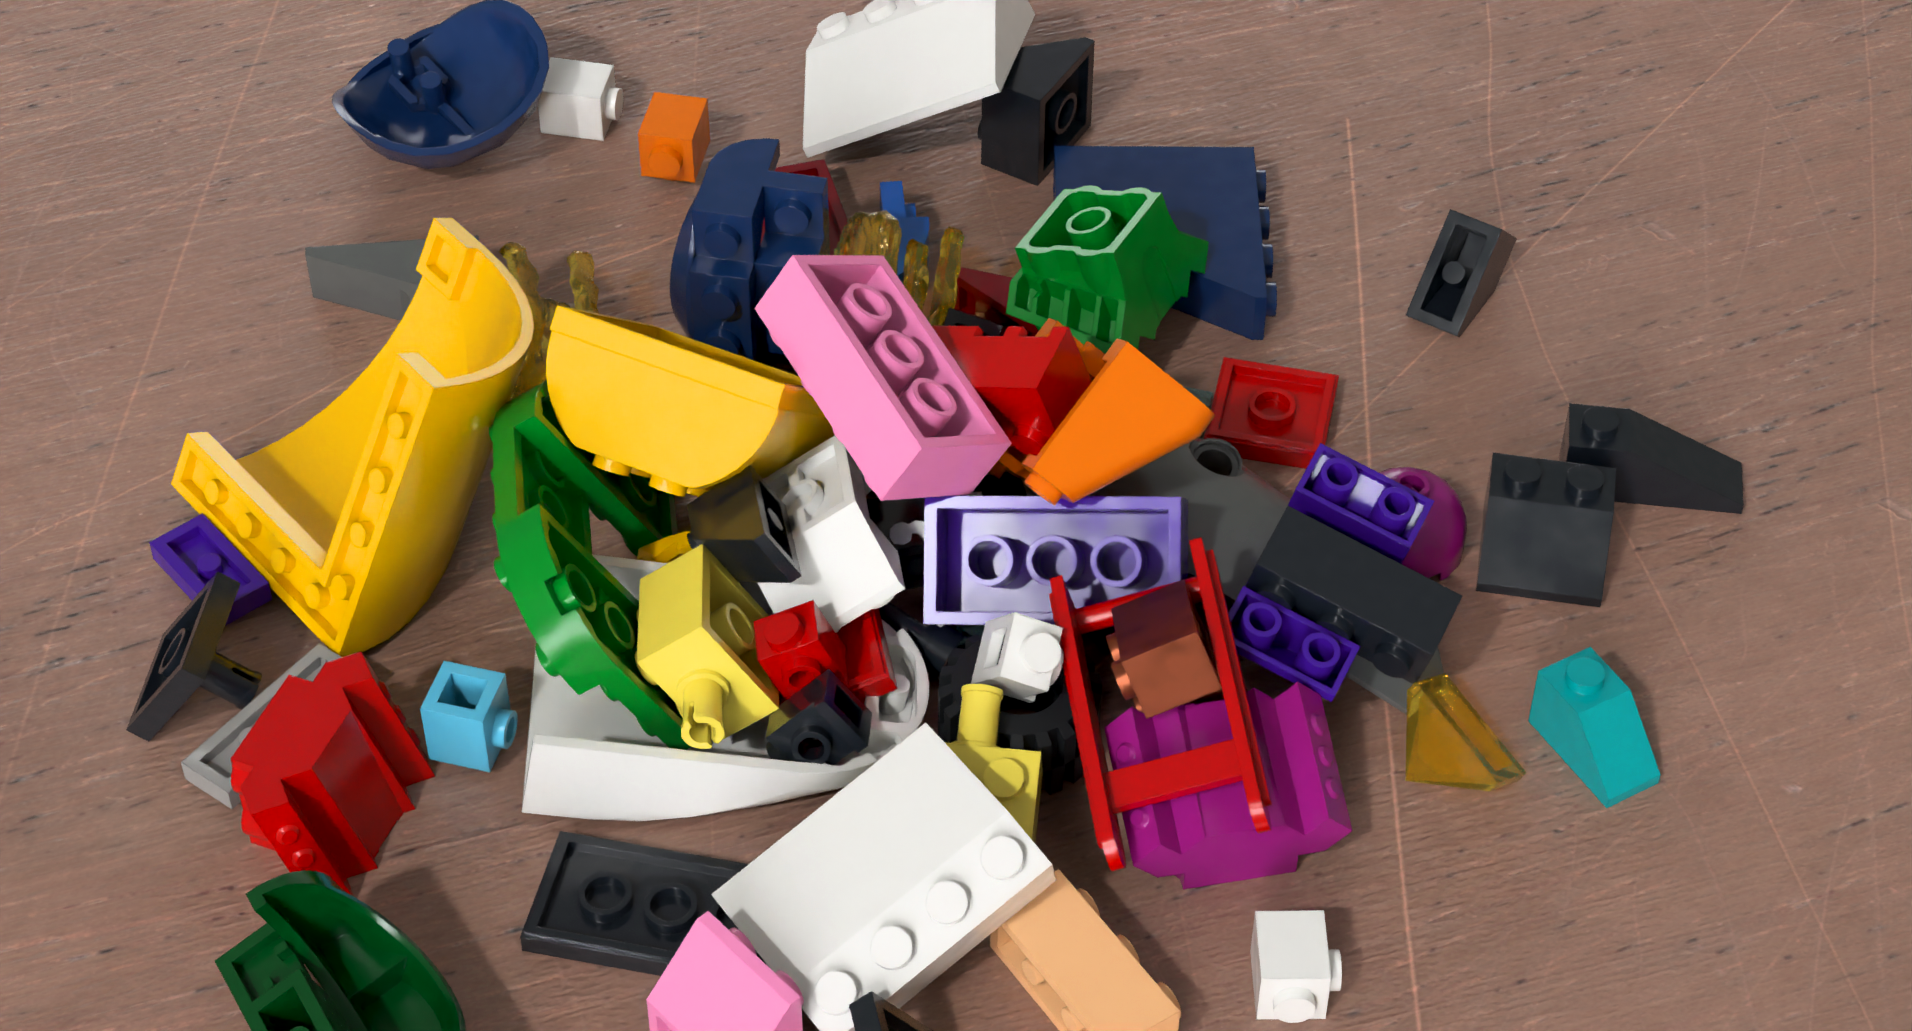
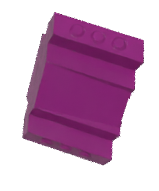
[1104,681,1353,890]

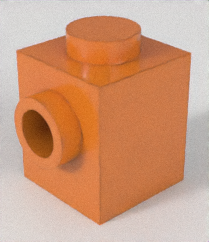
[638,92,710,183]

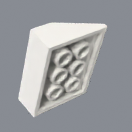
[803,0,1035,158]
[711,722,1056,1031]

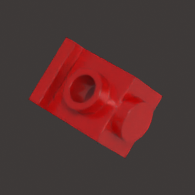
[753,600,849,701]

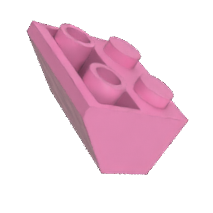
[646,911,804,1031]

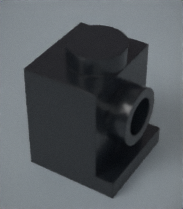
[765,669,872,765]

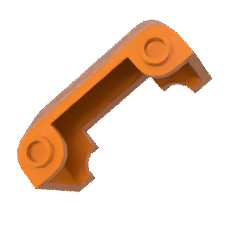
[988,318,1215,506]

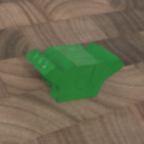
[1006,185,1209,354]

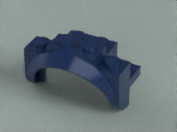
[670,138,830,365]

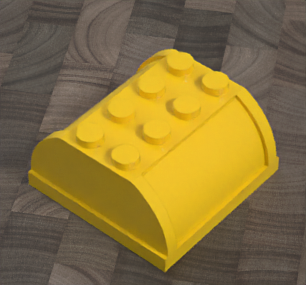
[546,305,834,497]

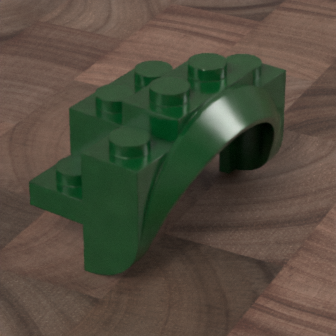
[215,870,466,1031]

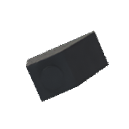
[1406,209,1517,337]
[687,465,802,583]

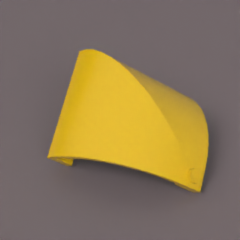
[171,218,534,657]

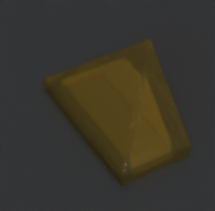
[1405,673,1526,791]

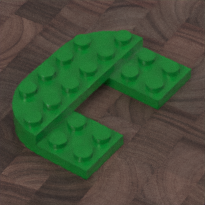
[489,380,691,750]

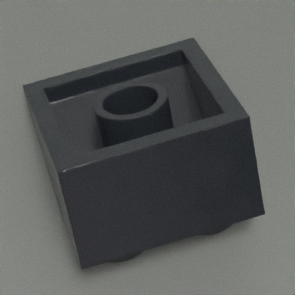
[977,37,1095,186]
[1476,453,1616,607]

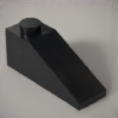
[1559,403,1744,514]

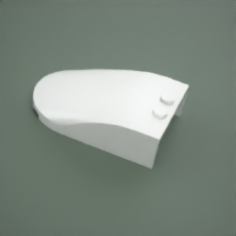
[522,554,929,821]

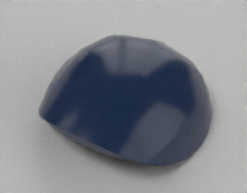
[332,0,549,169]

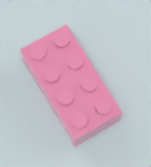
[754,255,1012,501]

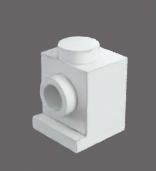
[971,612,1064,703]

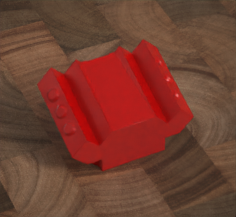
[231,651,435,896]

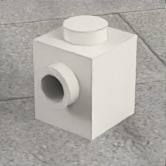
[538,57,623,141]
[1250,910,1342,1023]

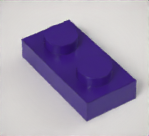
[149,513,272,626]

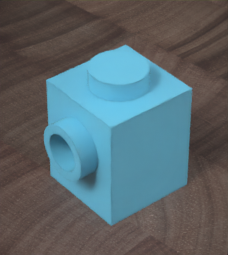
[420,661,518,772]

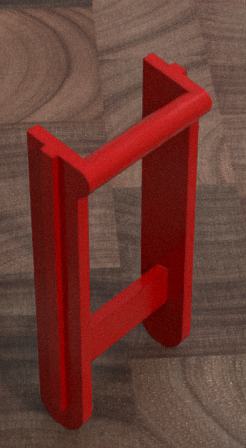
[1049,537,1272,872]

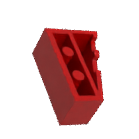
[932,326,1092,456]

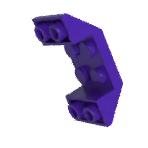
[1229,443,1434,702]

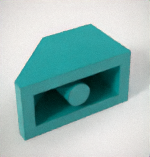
[1528,647,1661,808]

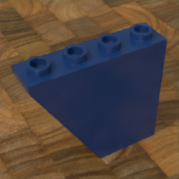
[1053,146,1277,340]

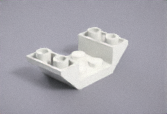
[757,435,905,633]

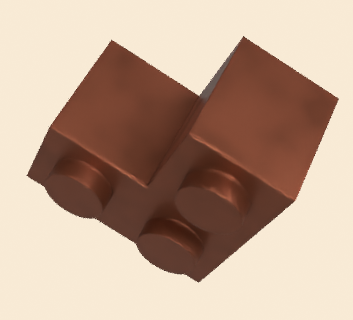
[1106,580,1224,719]

